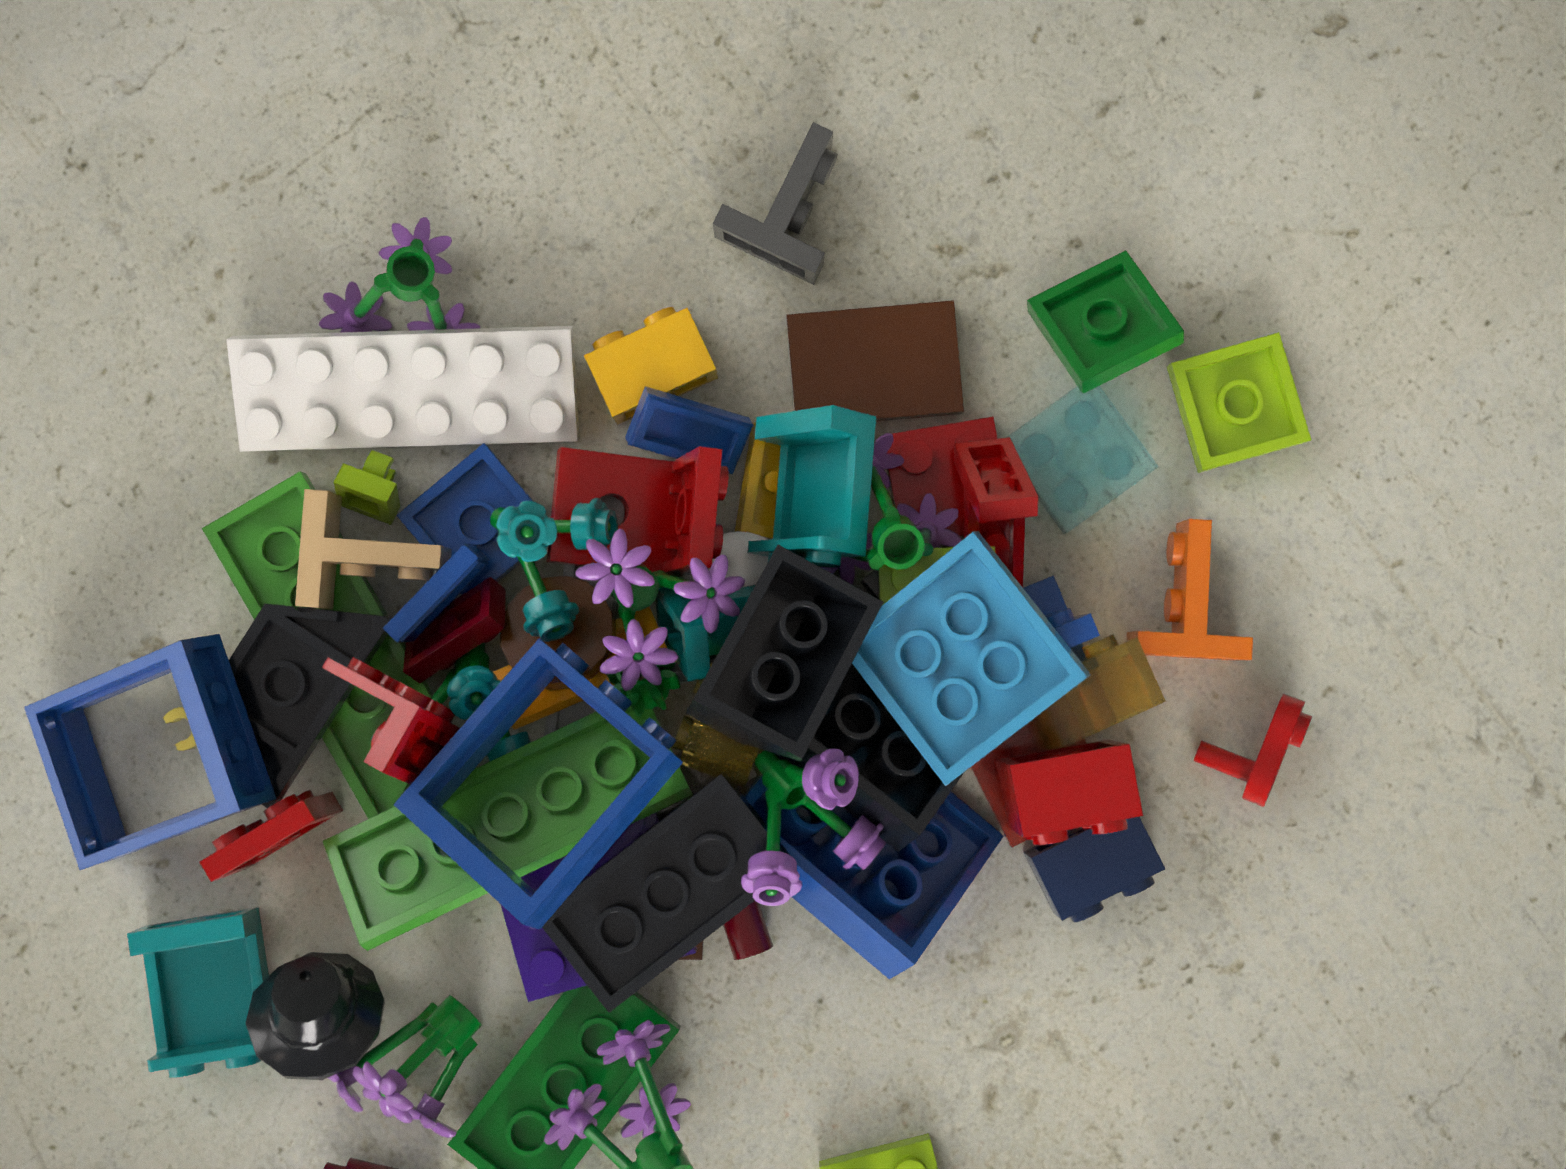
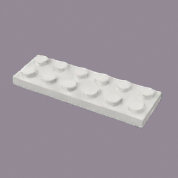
[226,326,580,452]

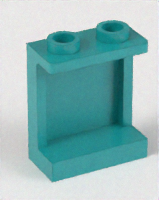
[747,405,876,567]
[127,907,269,1078]

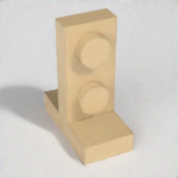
[295,489,452,610]

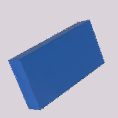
[625,386,753,475]
[383,544,490,642]

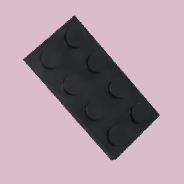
[542,771,791,1013]

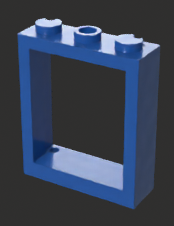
[24,634,277,870]
[393,638,683,929]

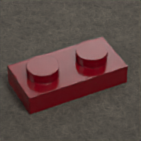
[403,577,506,684]

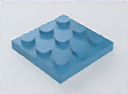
[852,531,1091,786]

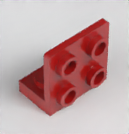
[322,657,460,785]

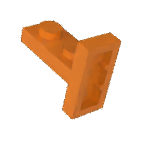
[1126,519,1253,661]

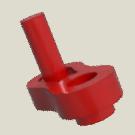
[1194,693,1312,807]

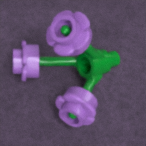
[741,749,886,906]

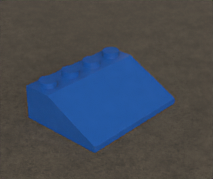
[744,773,1004,980]

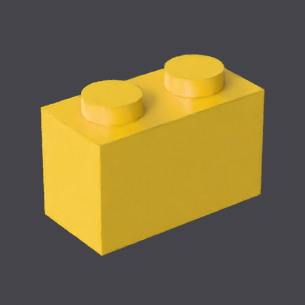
[584,307,718,425]

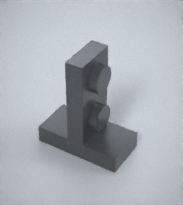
[713,122,838,285]

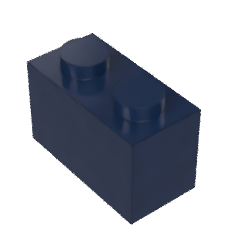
[1023,817,1165,922]

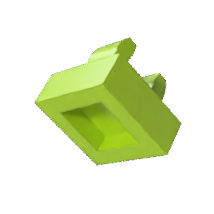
[333,450,401,525]

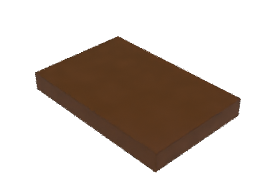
[786,300,964,421]

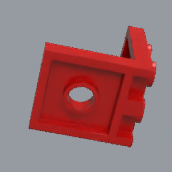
[546,446,729,577]

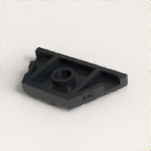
[229,604,392,808]

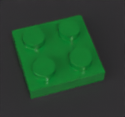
[1027,250,1184,394]

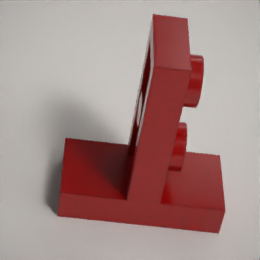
[954,437,1038,587]

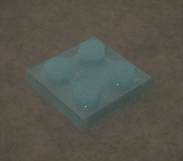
[1006,386,1159,534]

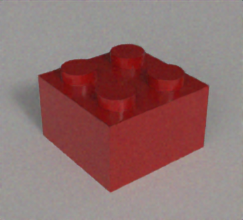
[995,739,1143,845]

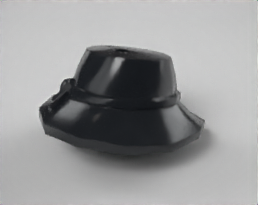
[245,952,385,1080]

